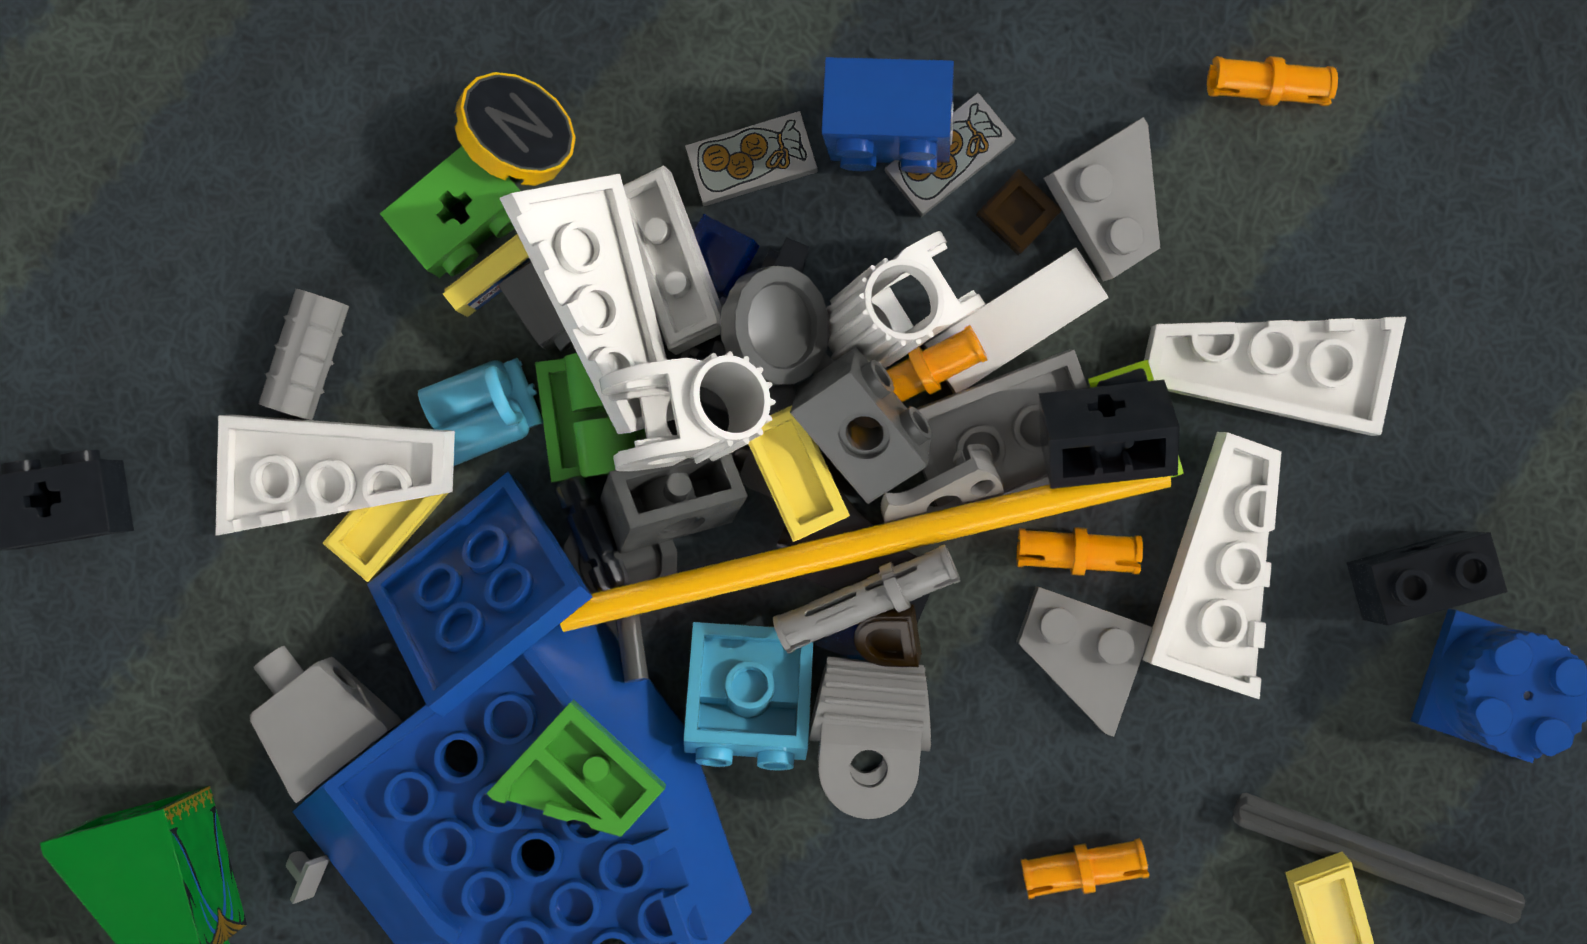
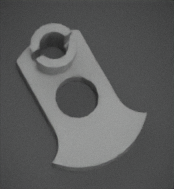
[881,444,1004,523]

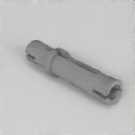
[773,544,961,654]

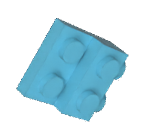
[684,622,813,771]

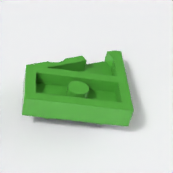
[486,699,666,837]

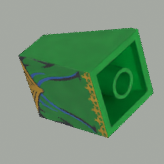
[40,786,247,944]

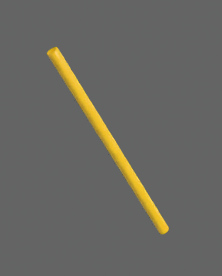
[560,476,1171,632]

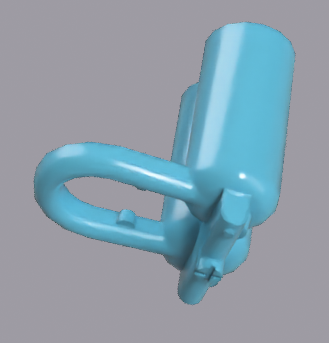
[418,358,543,466]

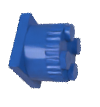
[1410,609,1587,763]

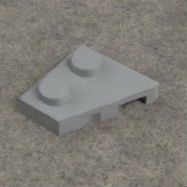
[1044,117,1160,282]
[1016,586,1153,737]

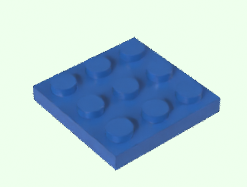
[367,472,592,718]

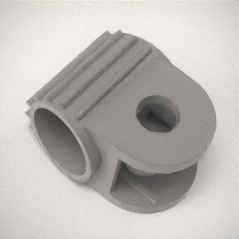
[808,657,931,819]

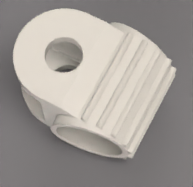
[826,231,985,368]
[599,351,776,471]

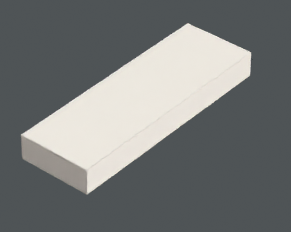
[623,165,722,355]
[923,248,1109,394]

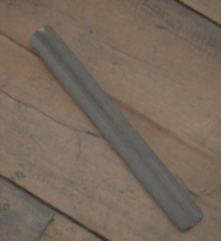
[1232,793,1525,924]

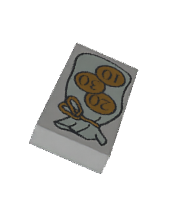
[885,93,1016,217]
[685,111,817,206]

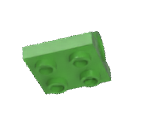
[535,353,668,482]

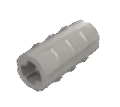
[258,289,349,420]

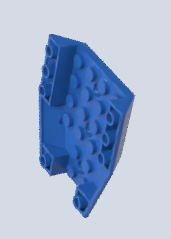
[292,622,752,944]

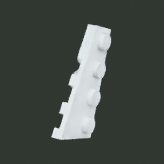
[500,174,674,434]
[1144,317,1406,436]
[216,415,455,535]
[1142,432,1281,699]

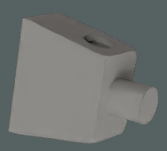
[250,646,403,803]

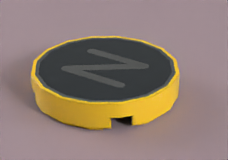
[454,72,576,186]

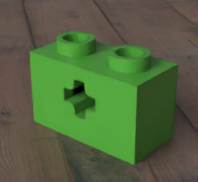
[380,146,521,278]

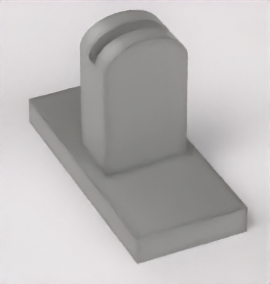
[286,851,329,904]

